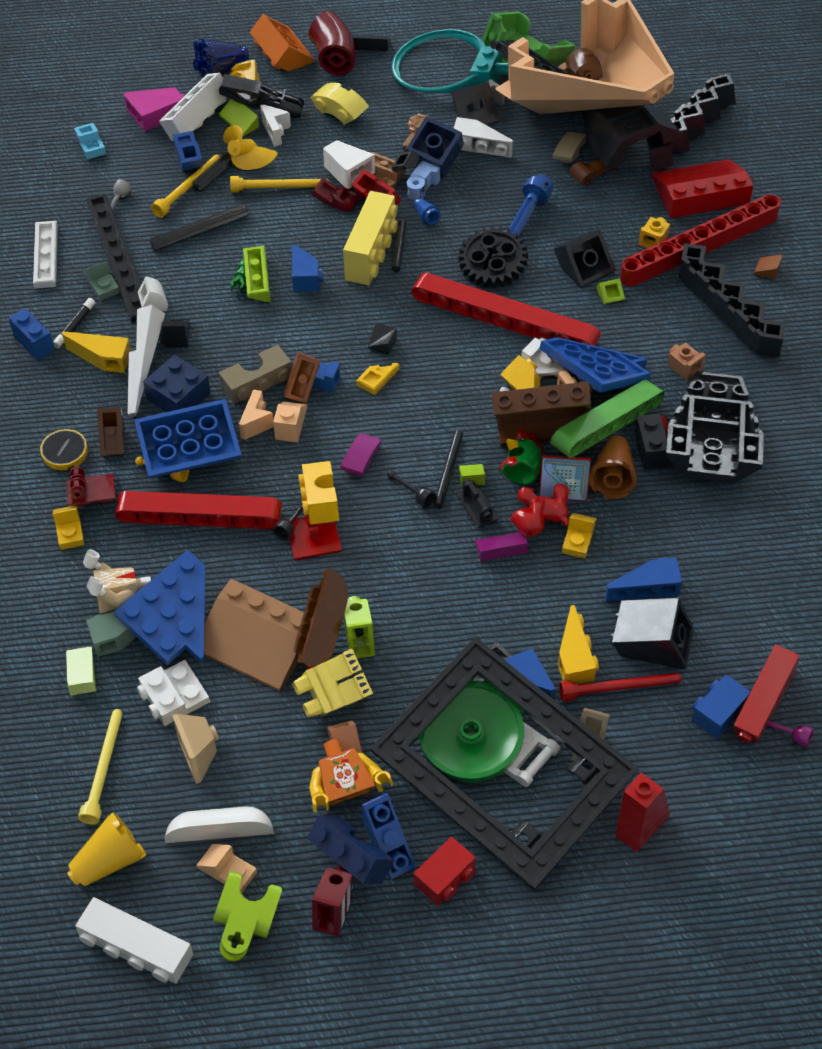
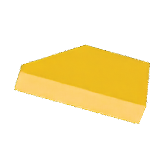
[356,363,399,395]

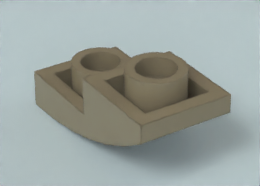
[553,132,587,163]

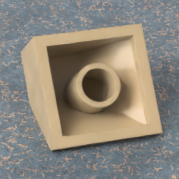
[172,714,219,784]

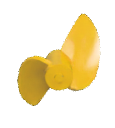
[223,125,278,170]

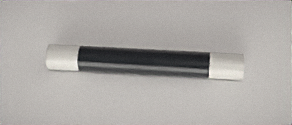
[53,298,96,349]

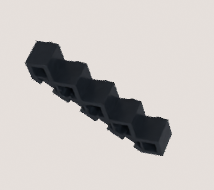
[647,73,736,171]
[679,243,785,357]

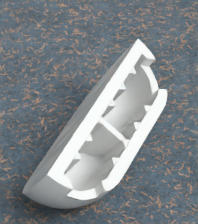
[165,806,274,843]

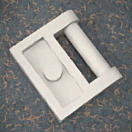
[504,722,560,787]

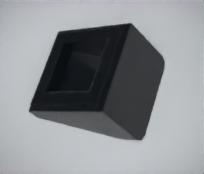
[392,151,422,171]

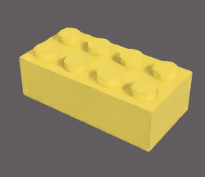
[343,191,398,286]

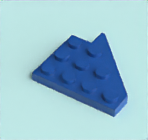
[539,337,650,392]

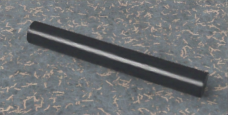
[392,220,406,272]

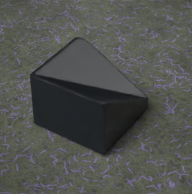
[368,323,397,354]

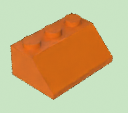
[250,14,315,72]

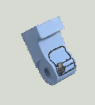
[407,161,440,201]

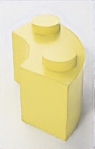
[310,83,369,125]

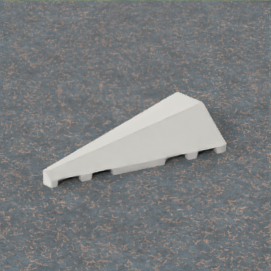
[128,305,165,417]

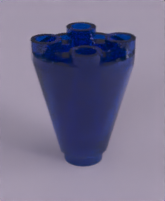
[193,39,249,78]

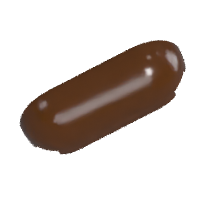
[294,568,348,666]

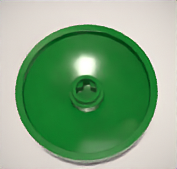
[419,680,524,782]

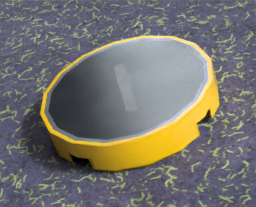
[40,429,88,471]

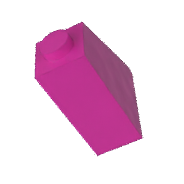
[124,87,185,132]

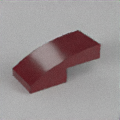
[311,177,359,212]

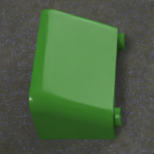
[482,11,576,66]

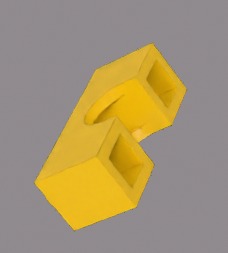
[298,461,339,524]

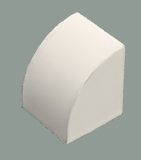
[138,277,168,311]

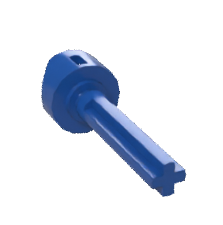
[509,174,554,236]

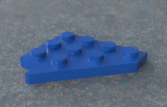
[114,550,205,665]

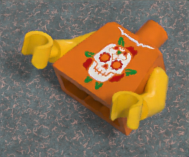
[309,739,393,813]

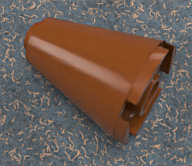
[589,436,637,499]

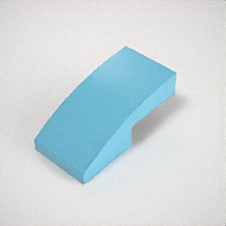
[74,123,106,160]

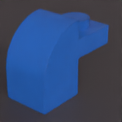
[173,131,202,171]

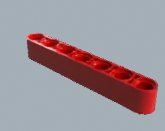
[115,491,282,529]

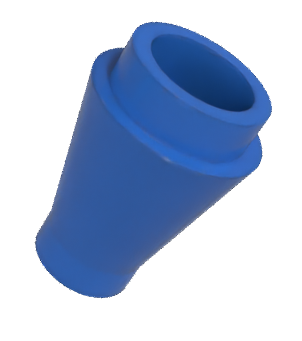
[414,198,441,225]

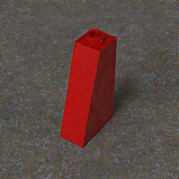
[733,644,799,743]
[615,773,670,852]

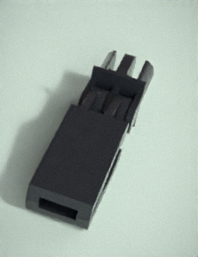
[219,74,304,118]

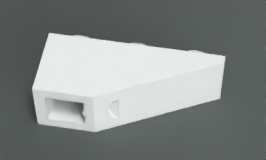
[454,117,513,158]

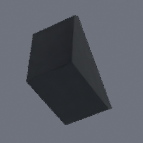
[162,320,190,347]

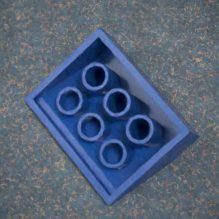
[134,399,242,479]

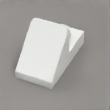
[260,105,291,146]

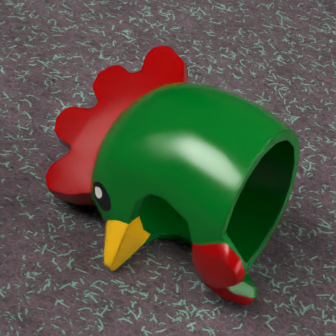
[499,429,547,485]

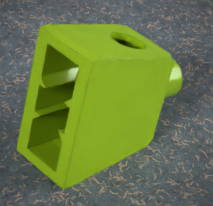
[344,596,375,658]

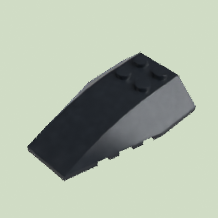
[666,371,764,484]

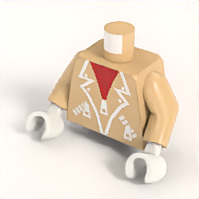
[83,549,151,613]

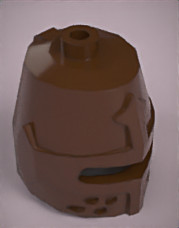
[565,48,602,80]

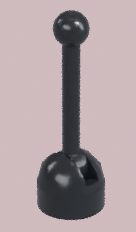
[387,470,436,508]
[273,503,303,541]

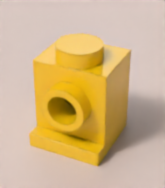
[639,217,670,248]

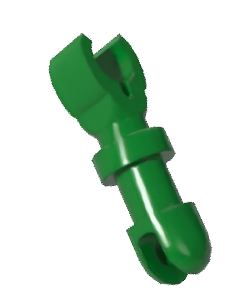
[230,260,246,294]

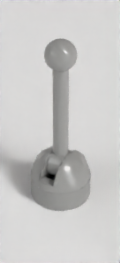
[110,179,131,209]

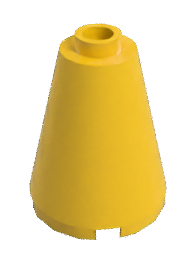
[67,812,147,886]

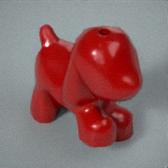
[510,484,569,538]

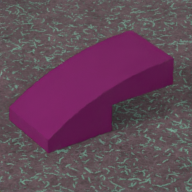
[340,433,381,476]

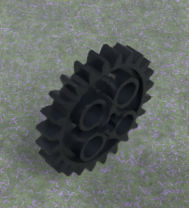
[458,226,528,289]

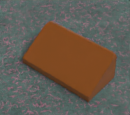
[283,351,320,403]

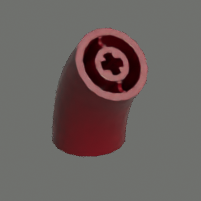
[308,11,356,75]

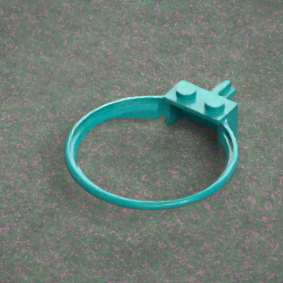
[392,29,509,93]

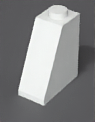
[323,140,375,189]

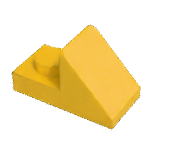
[52,506,84,550]
[562,513,597,559]

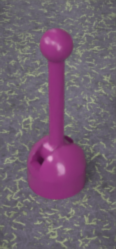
[767,721,814,748]

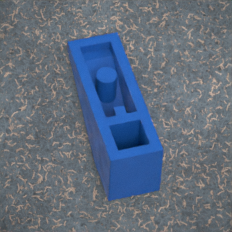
[605,557,682,602]

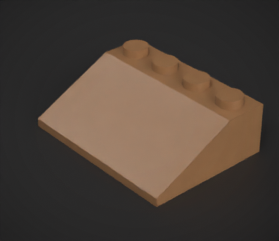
[204,579,304,692]

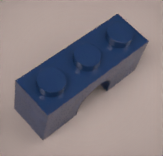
[307,815,394,884]

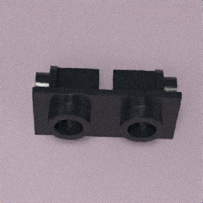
[456,479,499,528]

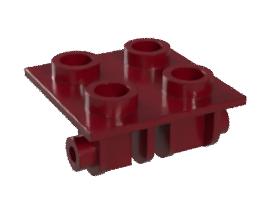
[67,466,116,506]

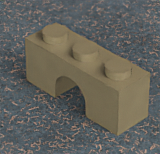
[219,345,292,404]

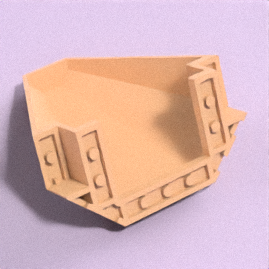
[495,0,674,115]

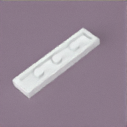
[33,221,58,288]

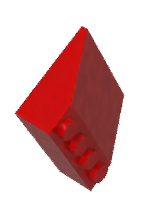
[651,159,754,218]

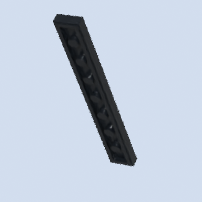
[86,194,142,323]

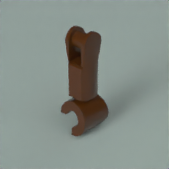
[569,159,619,186]

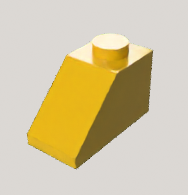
[500,355,540,390]

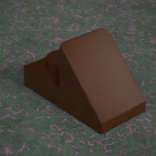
[97,407,125,455]

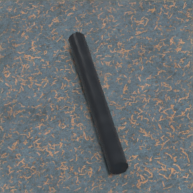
[433,430,463,509]

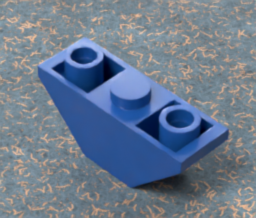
[362,793,416,879]

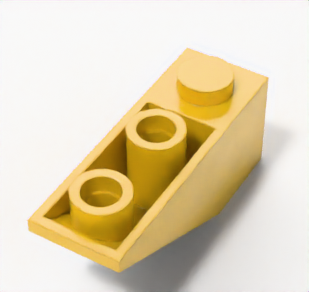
[62,332,131,373]
[558,605,599,685]

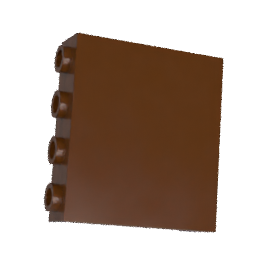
[492,381,591,447]

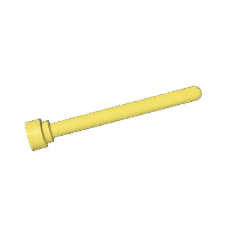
[78,709,122,825]

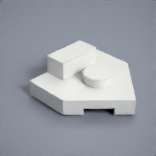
[522,337,564,379]

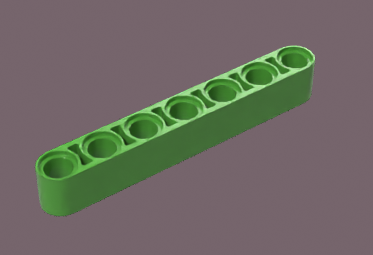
[551,379,665,458]

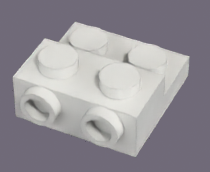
[137,660,210,726]

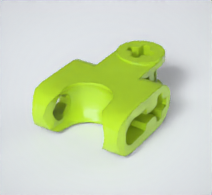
[213,871,282,962]

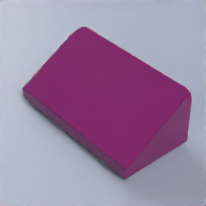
[475,532,528,562]

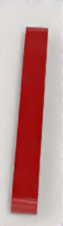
[620,194,781,286]
[411,273,601,346]

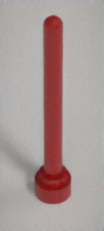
[559,673,682,702]

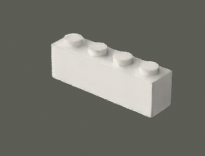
[159,72,227,141]
[75,897,193,984]

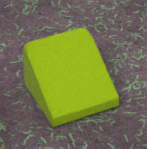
[596,278,625,304]
[459,464,485,487]

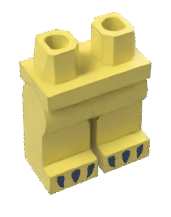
[292,649,373,718]

